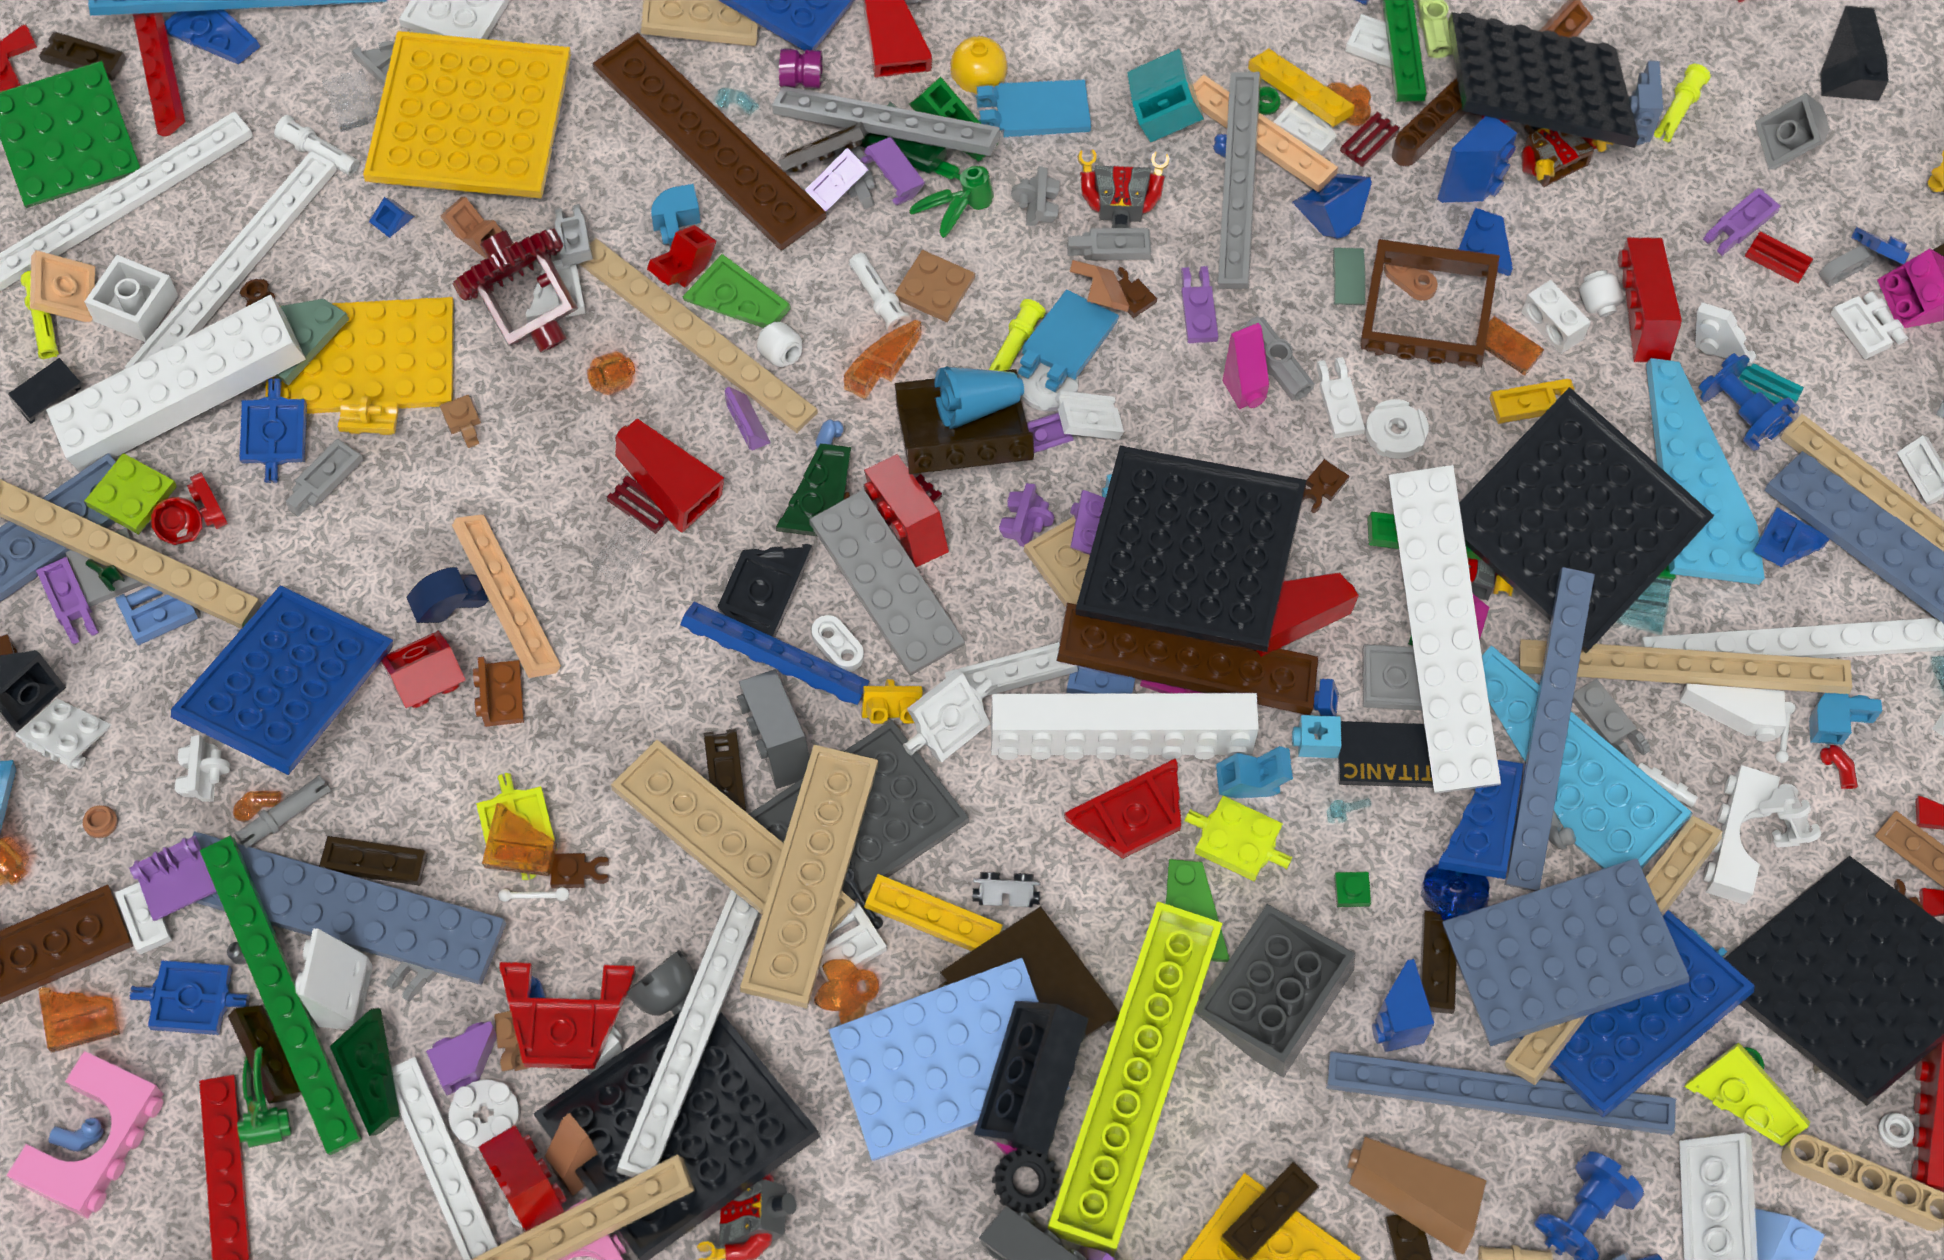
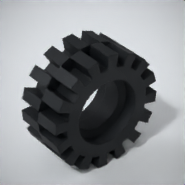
[992,1149,1060,1213]

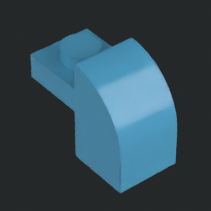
[651,184,701,248]
[1809,693,1882,745]
[1216,746,1293,799]

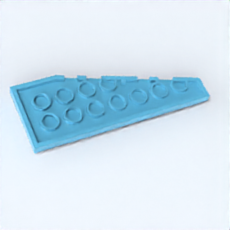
[1646,358,1765,585]
[1482,645,1692,869]

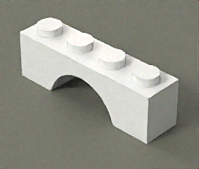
[1703,765,1780,905]

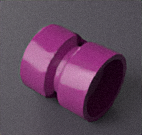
[779,49,823,89]

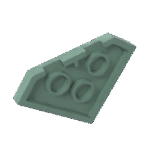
[275,298,349,385]

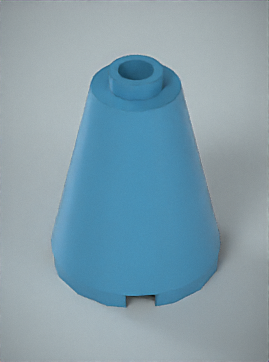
[935,367,1024,429]

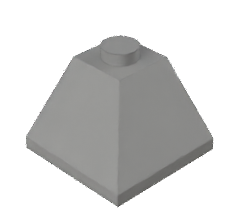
[1754,93,1830,169]

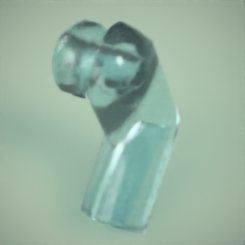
[714,87,759,115]

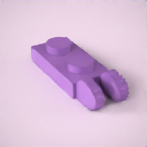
[1703,188,1781,256]
[1181,266,1218,343]
[36,557,99,644]

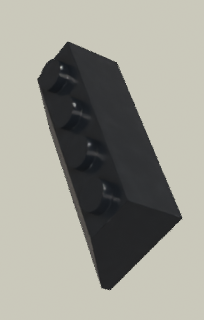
[974,1001,1089,1155]

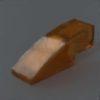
[844,320,921,400]

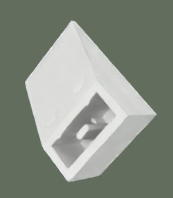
[295,928,373,1030]

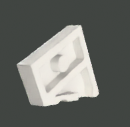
[1273,101,1337,156]
[526,260,586,323]
[1695,302,1756,366]

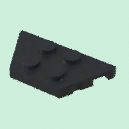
[717,544,813,638]

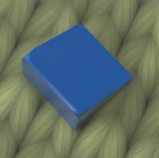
[369,197,415,238]

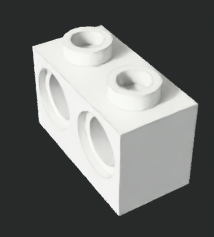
[1521,280,1590,354]

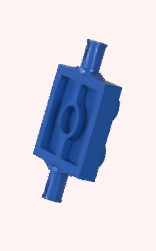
[239,378,307,483]
[130,960,250,1035]

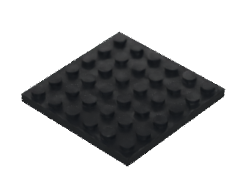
[1448,12,1639,148]
[1459,387,1715,653]
[1076,445,1307,652]
[1724,856,1944,1106]
[533,1011,820,1260]

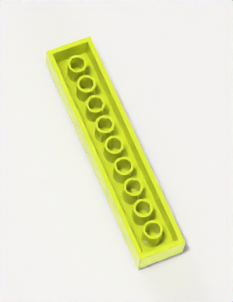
[1048,901,1223,1257]

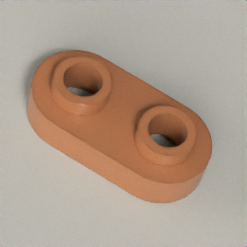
[1384,264,1438,301]

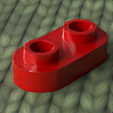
[187,472,228,529]

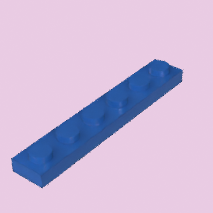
[680,602,870,705]

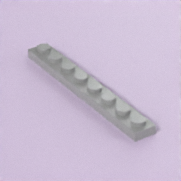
[1218,72,1261,289]
[772,86,1001,156]

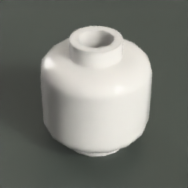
[1579,270,1624,318]
[757,322,802,367]

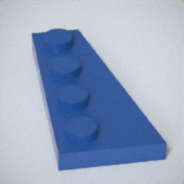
[1438,759,1524,880]

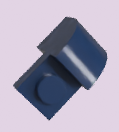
[406,567,489,623]

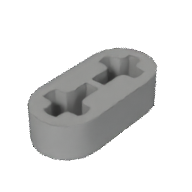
[1819,245,1874,287]

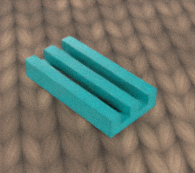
[1739,363,1804,405]

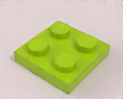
[84,453,177,535]

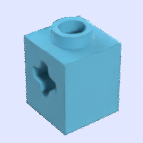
[1292,715,1341,758]

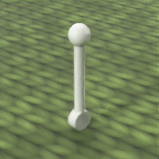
[1775,702,1795,763]
[498,887,569,902]

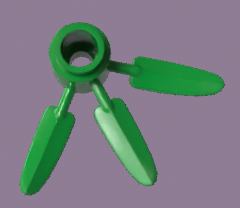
[909,161,994,238]
[237,1047,292,1148]

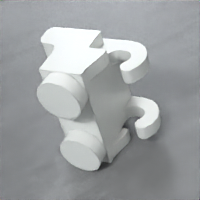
[1759,784,1821,847]

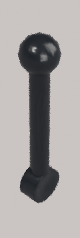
[844,868,883,929]

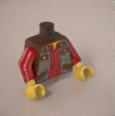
[1521,125,1614,188]

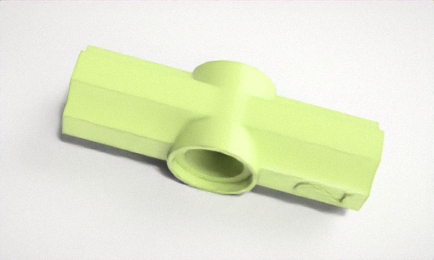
[1417,0,1453,58]

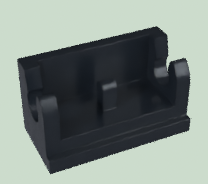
[8,357,82,424]

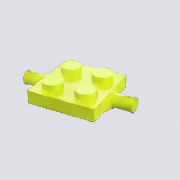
[476,773,557,880]
[1184,796,1293,882]

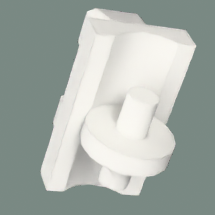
[175,735,230,802]

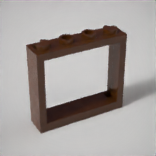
[1361,239,1500,368]

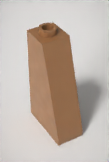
[1347,1137,1486,1255]

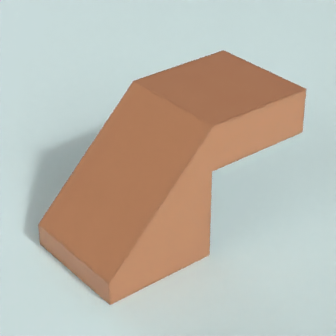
[440,197,502,259]
[1070,260,1129,312]
[544,1113,597,1196]

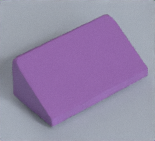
[724,387,771,451]
[1027,412,1074,453]

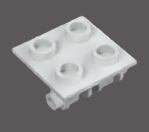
[16,698,112,770]

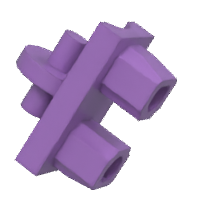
[999,483,1055,547]

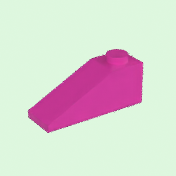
[1222,323,1269,409]

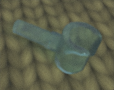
[1327,798,1371,823]

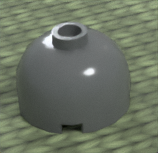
[627,950,695,1016]

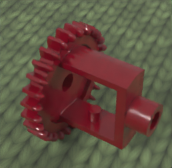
[452,228,578,353]

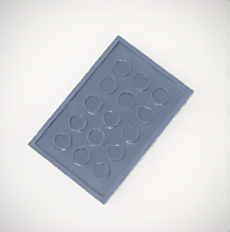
[1442,858,1689,1047]

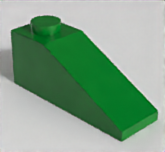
[909,76,999,162]

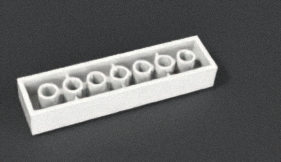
[46,295,306,472]
[991,693,1259,760]

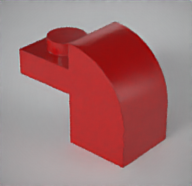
[647,225,717,288]

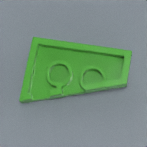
[682,254,791,328]

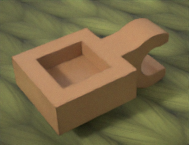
[439,394,481,448]
[494,1011,528,1071]

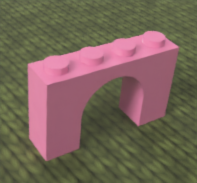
[6,1051,164,1219]

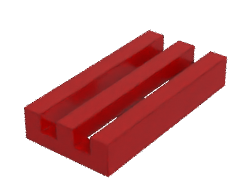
[1744,231,1814,284]

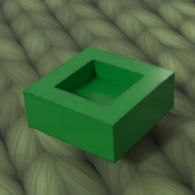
[1334,872,1371,907]

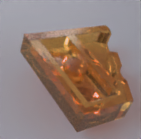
[482,803,557,877]
[39,987,120,1053]

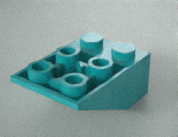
[1127,48,1204,142]

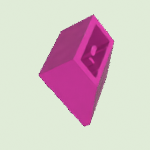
[1877,249,1944,329]

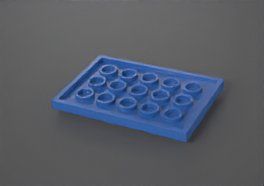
[171,585,393,775]
[1519,910,1755,1118]

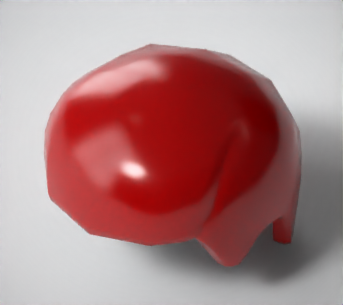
[151,497,202,545]

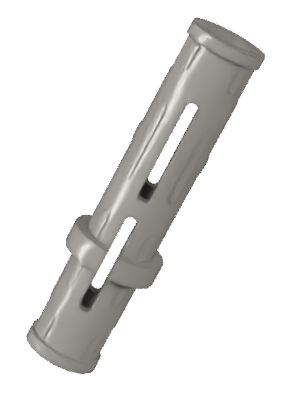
[235,775,331,848]

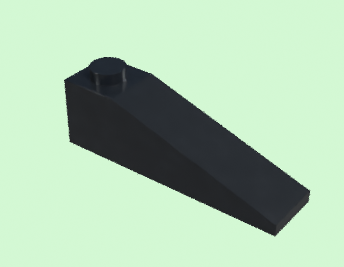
[1820,6,1889,101]

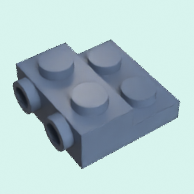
[1629,61,1664,145]

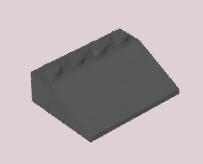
[1195,904,1355,1078]

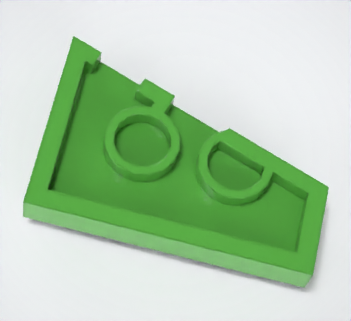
[1166,859,1230,963]

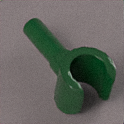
[85,559,125,591]

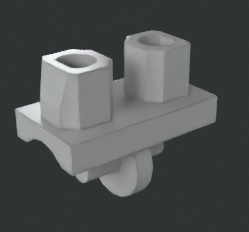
[1011,166,1060,226]

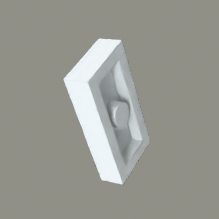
[1897,435,1944,505]
[115,882,172,955]

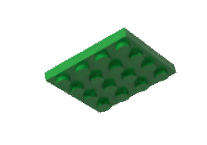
[0,61,141,208]

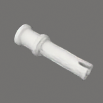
[274,115,360,177]
[849,253,911,334]

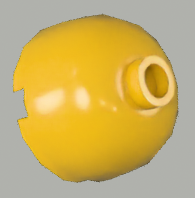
[950,36,1007,94]

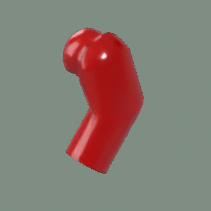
[1820,745,1858,789]

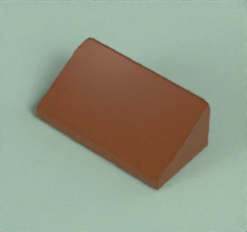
[1539,0,1594,38]

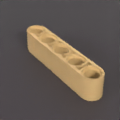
[1781,1134,1944,1231]

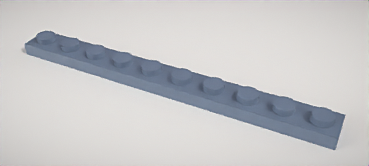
[1504,567,1595,891]
[1326,1052,1676,1136]

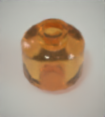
[587,351,635,395]
[0,837,29,886]

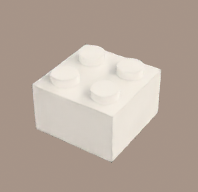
[84,255,178,342]

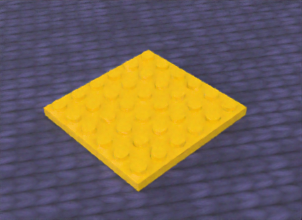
[363,31,571,198]

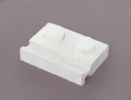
[1345,14,1391,68]
[1055,391,1124,440]

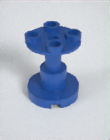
[1698,353,1800,451]
[1534,1151,1644,1260]

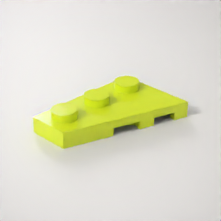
[1684,1042,1810,1146]

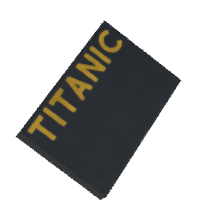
[1338,721,1434,788]

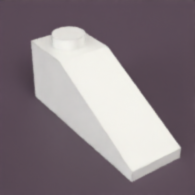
[1680,684,1786,742]

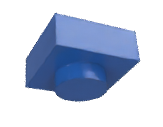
[1314,679,1339,716]

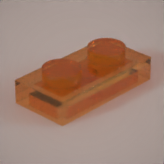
[1475,316,1544,376]

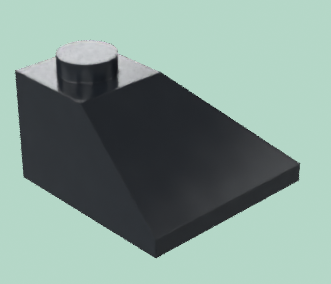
[0,650,66,732]

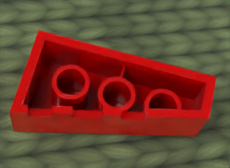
[1618,237,1682,362]
[1911,1041,1944,1193]

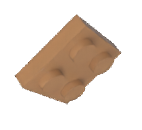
[894,249,975,323]

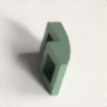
[1333,247,1365,306]

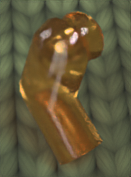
[233,791,281,821]

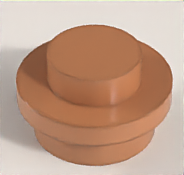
[83,805,118,838]

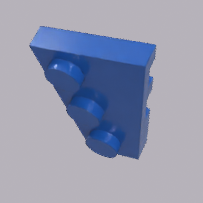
[164,9,260,65]

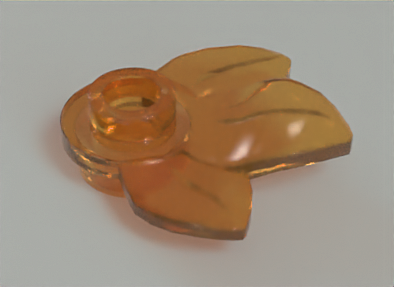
[1327,82,1371,126]
[814,959,879,1025]

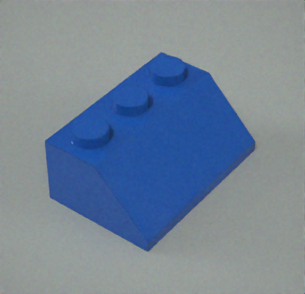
[1437,116,1517,203]

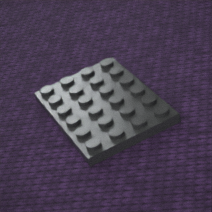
[749,720,969,901]

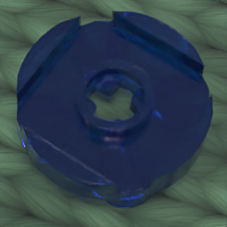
[1421,864,1490,921]

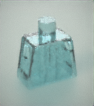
[1615,578,1672,636]

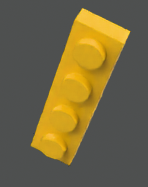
[1248,48,1355,127]
[864,874,1003,951]

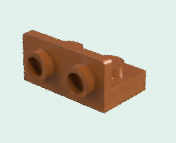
[473,656,524,727]

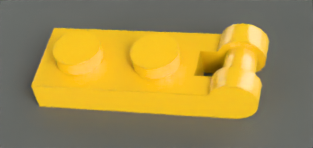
[1489,379,1574,424]

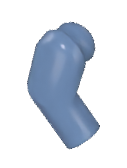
[815,419,843,448]
[49,1118,103,1152]

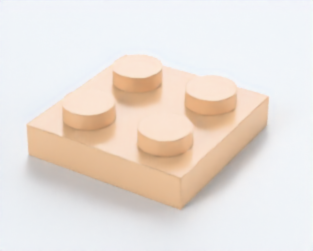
[30,250,95,322]

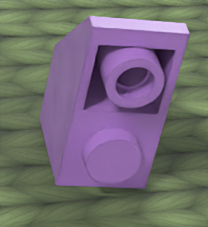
[426,1021,497,1096]

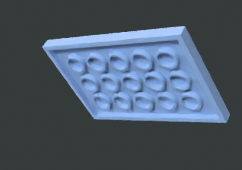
[829,958,1070,1161]

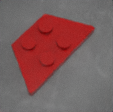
[1064,759,1181,859]

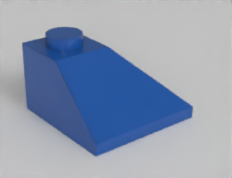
[1292,173,1372,239]

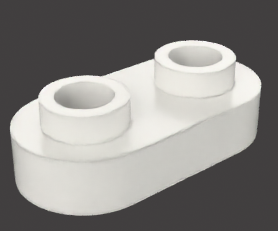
[812,615,864,672]

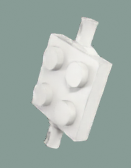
[903,670,996,762]

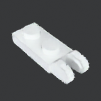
[1316,357,1365,439]

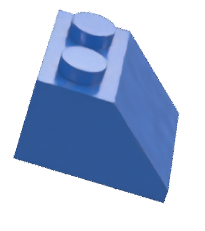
[1372,959,1435,1052]

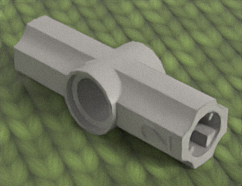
[1242,316,1315,401]

